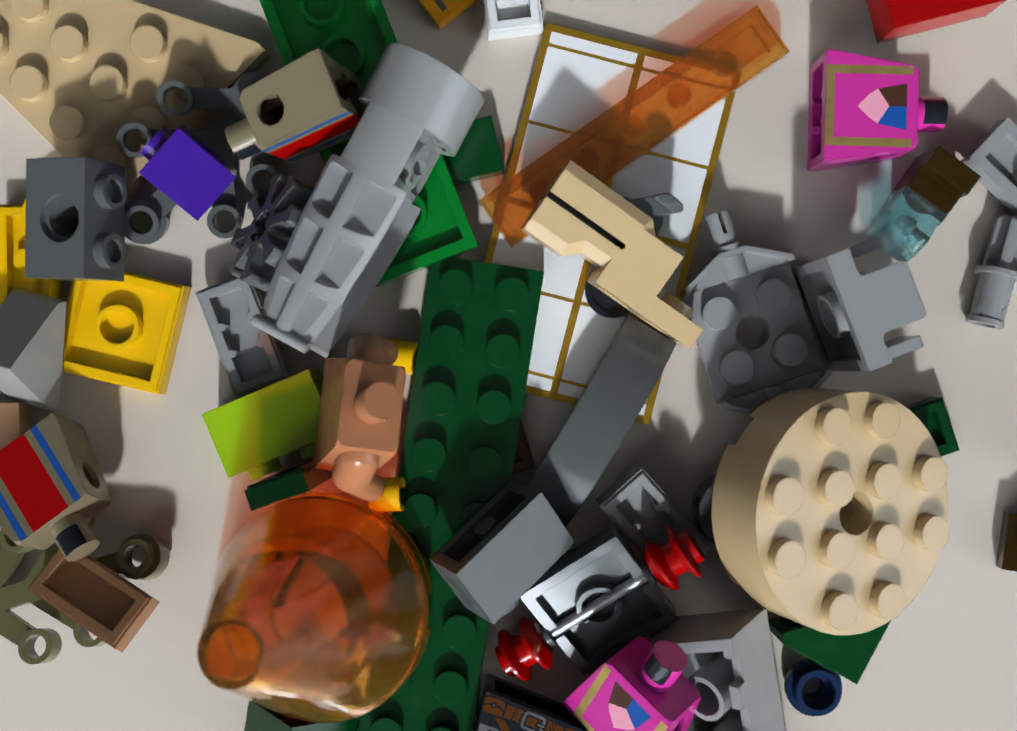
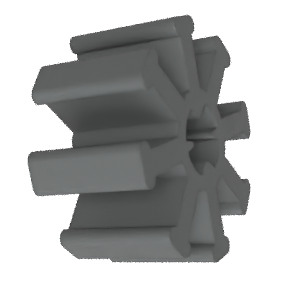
[228,172,314,292]

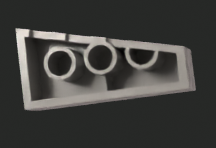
[646,607,785,731]

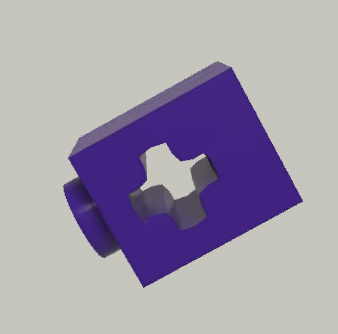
[139,124,237,221]

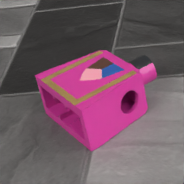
[807,50,948,171]
[562,636,701,731]

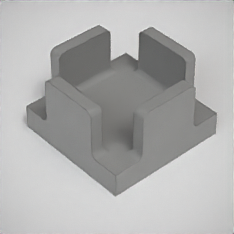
[792,235,926,372]

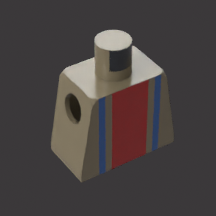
[225,48,366,161]
[0,413,112,562]

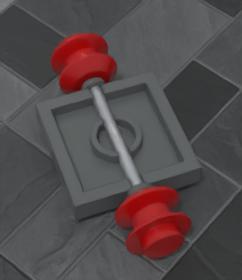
[495,525,706,682]

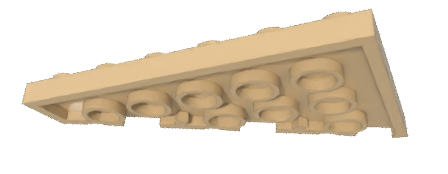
[0,0,270,201]

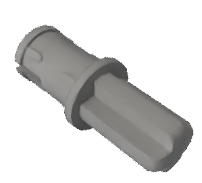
[965,216,1017,330]

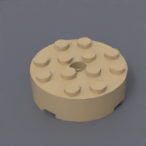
[711,388,950,636]

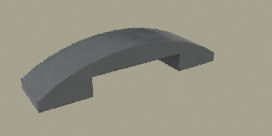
[525,315,677,528]

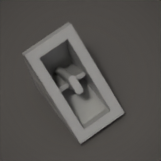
[0,289,67,412]

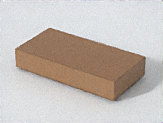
[27,549,160,653]

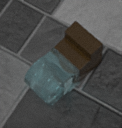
[865,145,981,262]

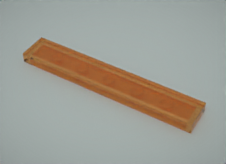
[479,5,790,249]

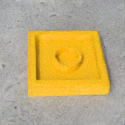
[62,271,191,395]

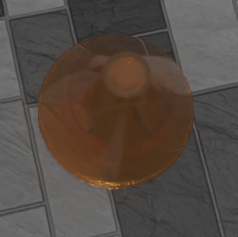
[197,491,432,723]

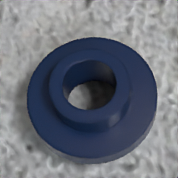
[784,658,842,716]

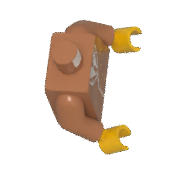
[312,333,419,512]

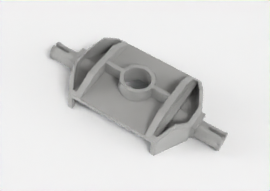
[680,209,833,414]

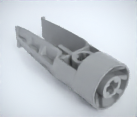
[251,43,485,358]

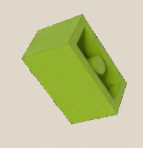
[201,369,323,482]

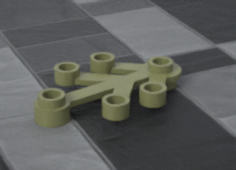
[0,516,170,664]

